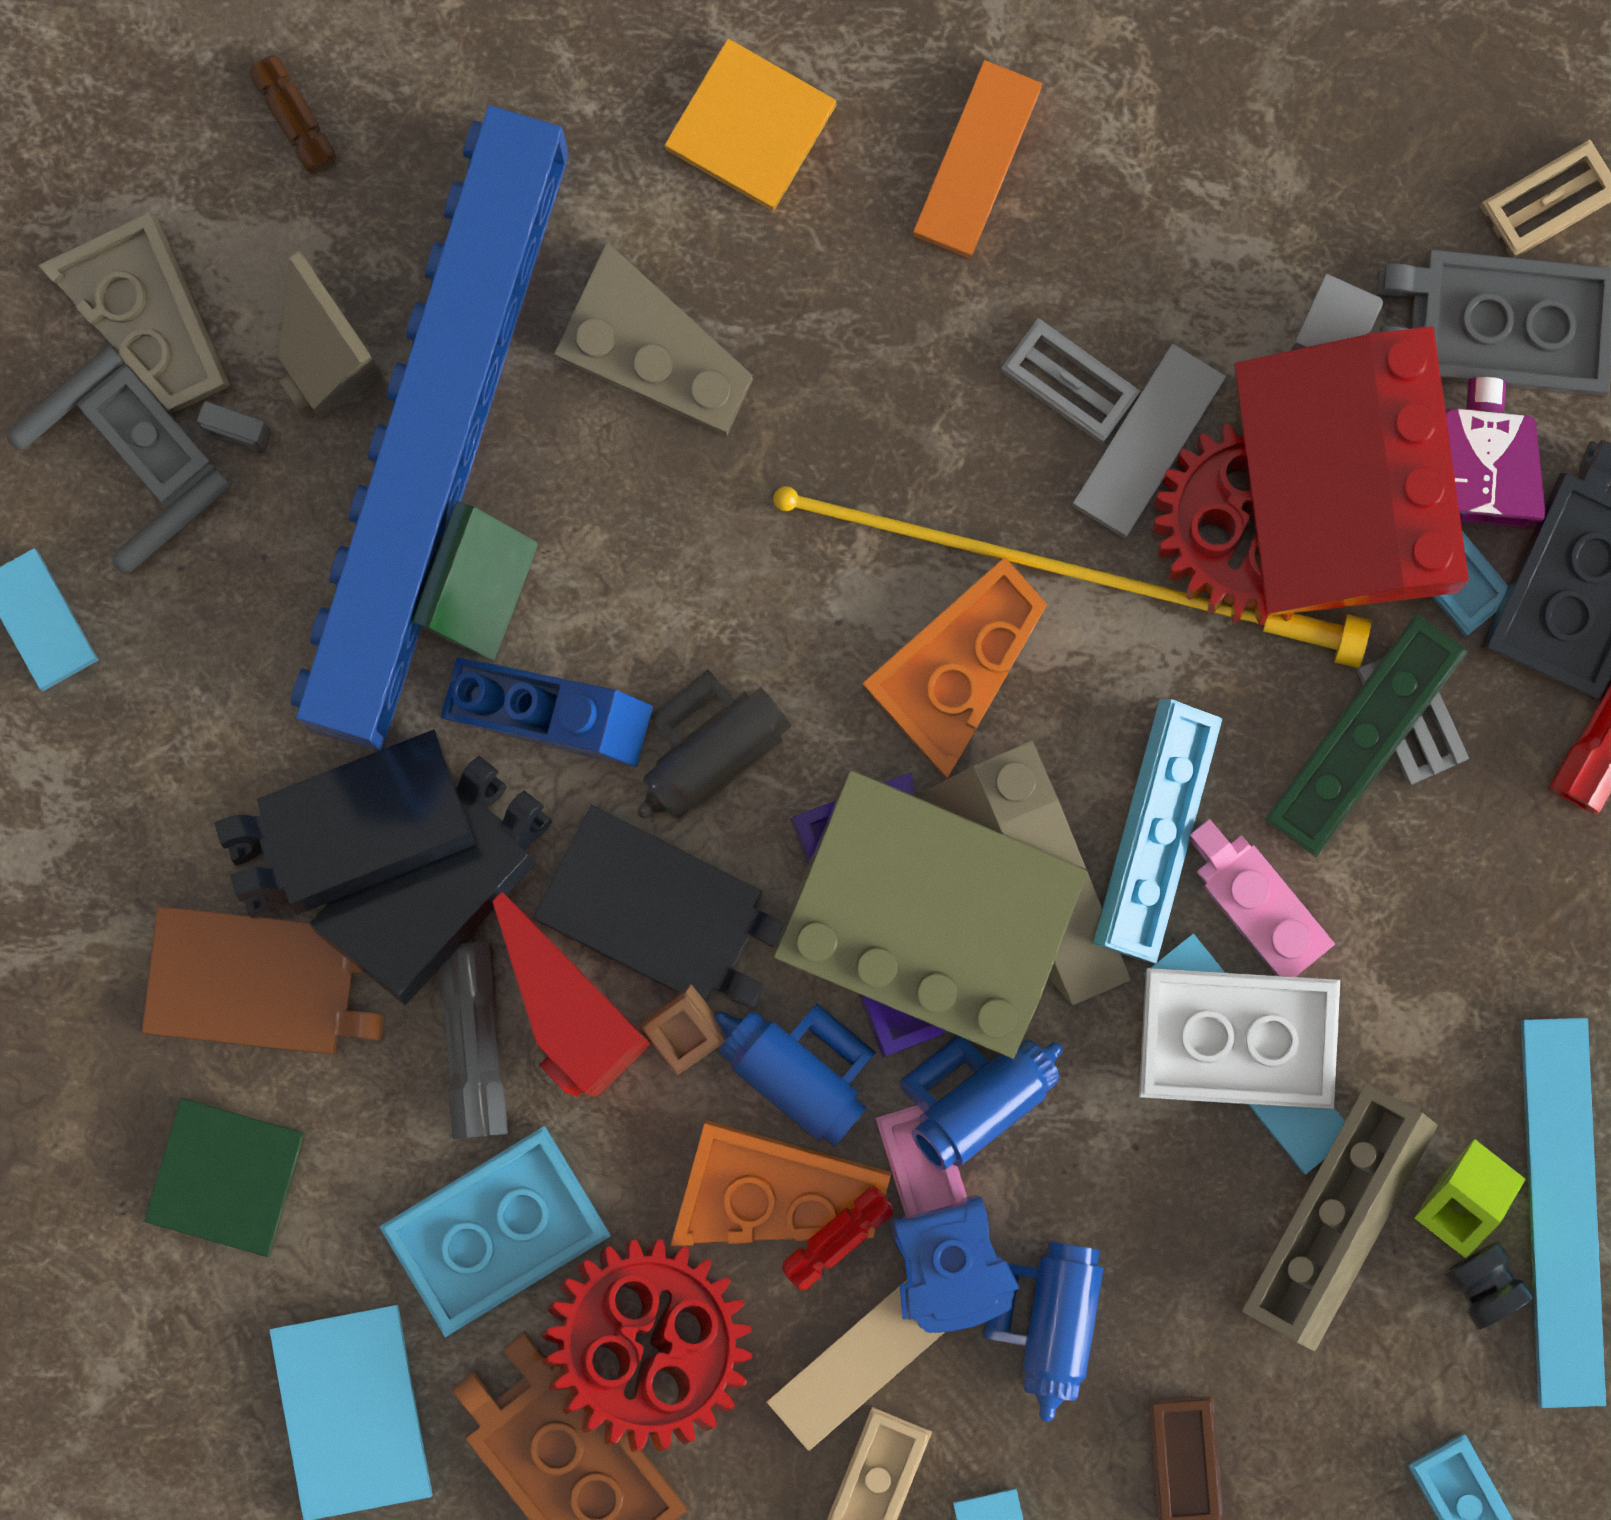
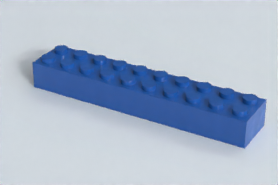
[291,105,569,751]

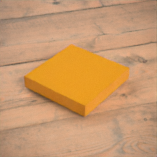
[664,38,837,212]

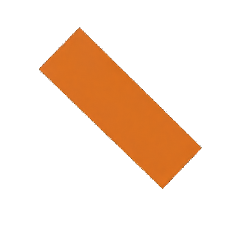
[913,60,1043,260]

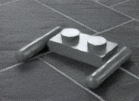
[7,344,232,573]

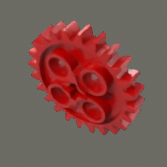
[1153,423,1293,625]
[541,1239,752,1452]

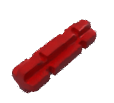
[782,1186,894,1291]

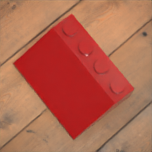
[1234,326,1469,616]
[492,892,652,1098]

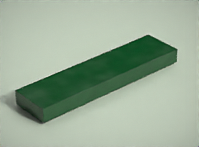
[1264,613,1469,857]

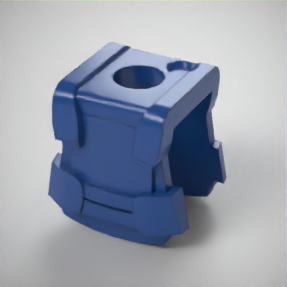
[889,1195,1019,1333]

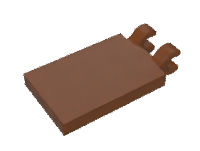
[142,906,385,1055]
[453,1330,687,1520]

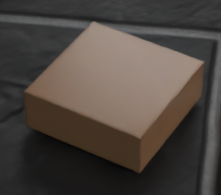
[638,984,727,1076]

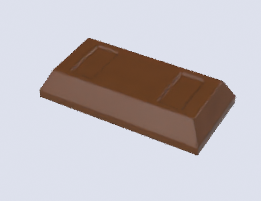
[1149,1396,1224,1520]

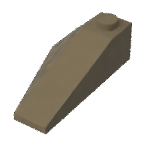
[915,740,1131,1006]

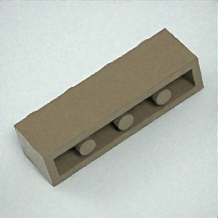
[1242,1083,1438,1351]

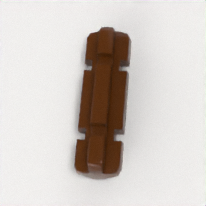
[249,55,336,173]

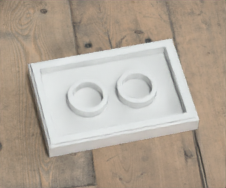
[1139,968,1340,1109]

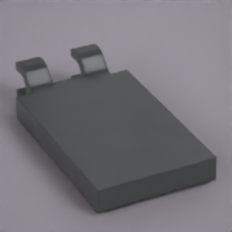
[1374,249,1611,397]

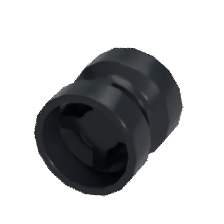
[1444,1241,1533,1330]

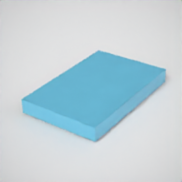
[379,1126,612,1337]
[269,1305,433,1520]

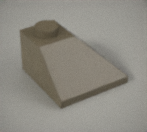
[278,250,383,420]

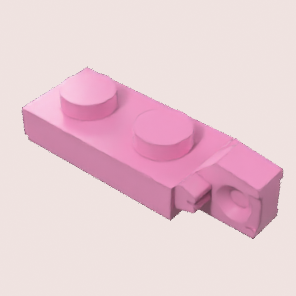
[1190,819,1335,977]

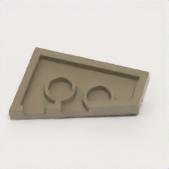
[38,212,231,413]
[554,242,753,436]

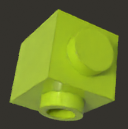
[1415,1139,1526,1258]

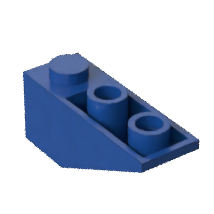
[440,657,653,767]

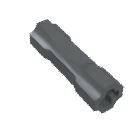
[438,942,508,1139]

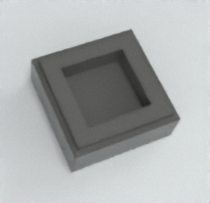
[197,401,272,454]

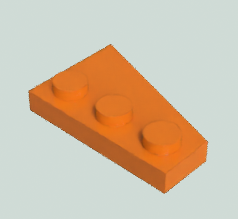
[862,557,1047,779]
[670,1120,891,1246]

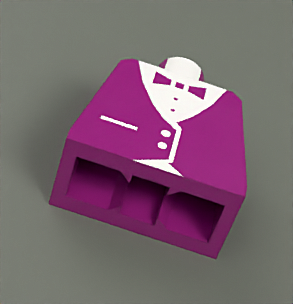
[1445,377,1545,529]

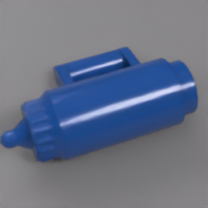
[715,1003,876,1147]
[900,1035,1063,1171]
[983,1241,1104,1422]

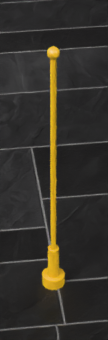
[773,486,1372,669]

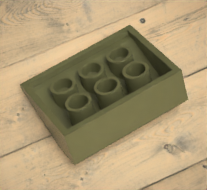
[774,769,1088,1059]

